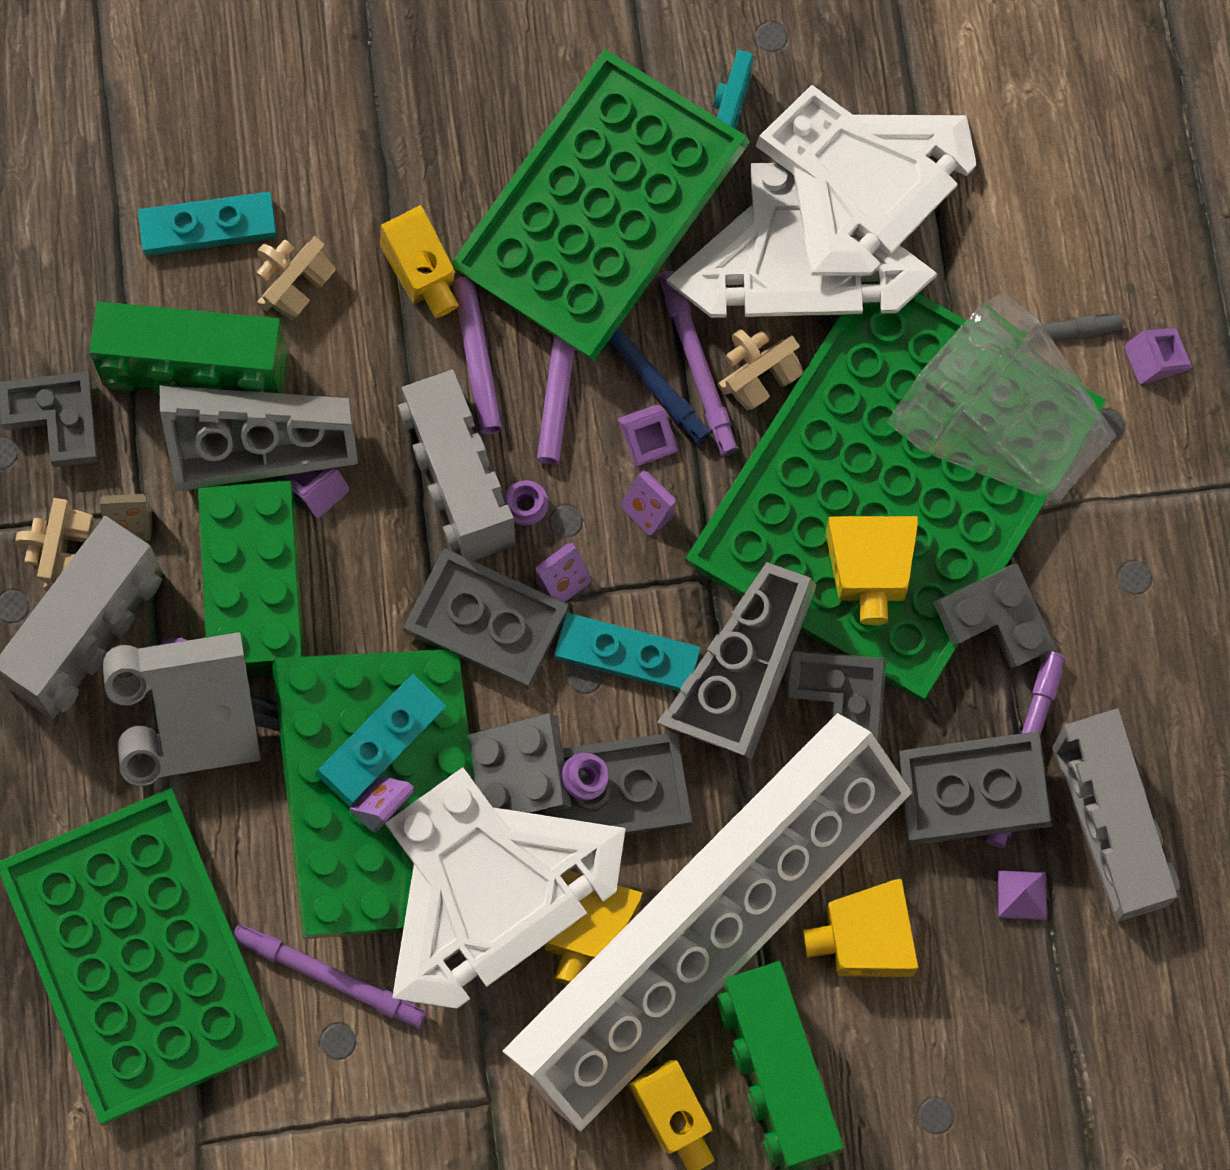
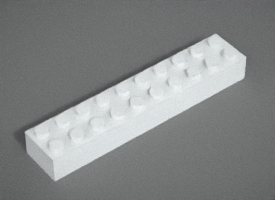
[503,713,912,1132]

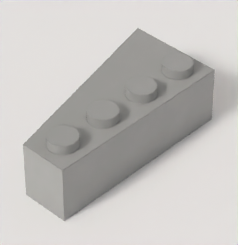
[397,369,516,561]
[160,386,358,492]
[657,562,817,760]
[1052,708,1180,923]

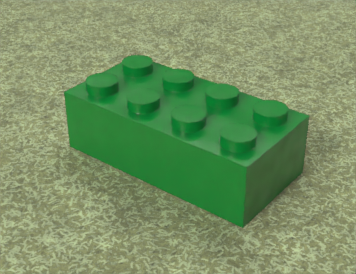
[89,301,288,395]
[198,481,305,678]
[716,961,844,1170]

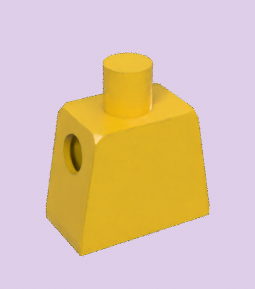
[380,205,459,318]
[826,516,918,625]
[545,871,642,985]
[802,879,918,977]
[627,1060,715,1170]

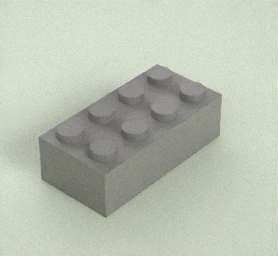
[0,516,163,720]

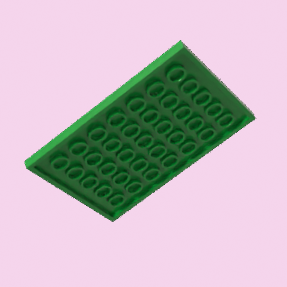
[685,281,1107,703]

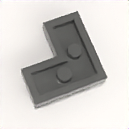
[0,371,99,468]
[933,563,1055,668]
[788,650,887,744]

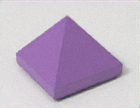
[998,870,1046,920]

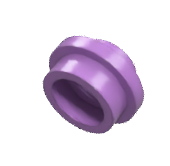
[503,480,548,526]
[562,752,608,800]

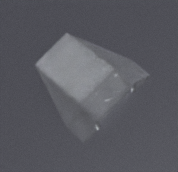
[887,291,1116,503]

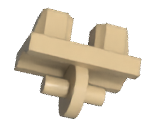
[256,236,336,320]
[717,330,804,410]
[15,498,96,590]

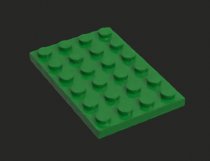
[451,49,750,362]
[272,649,475,939]
[0,788,281,1127]

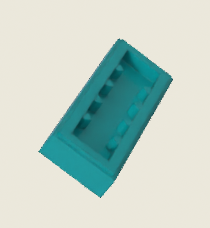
[713,50,754,129]
[138,192,277,256]
[554,612,701,692]
[315,674,446,807]

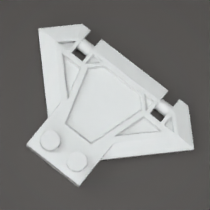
[756,85,976,276]
[667,163,937,318]
[385,767,625,1009]

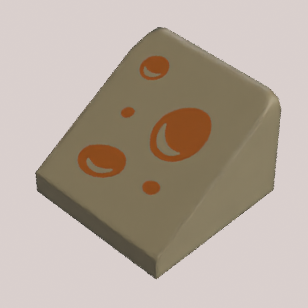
[100,494,152,542]

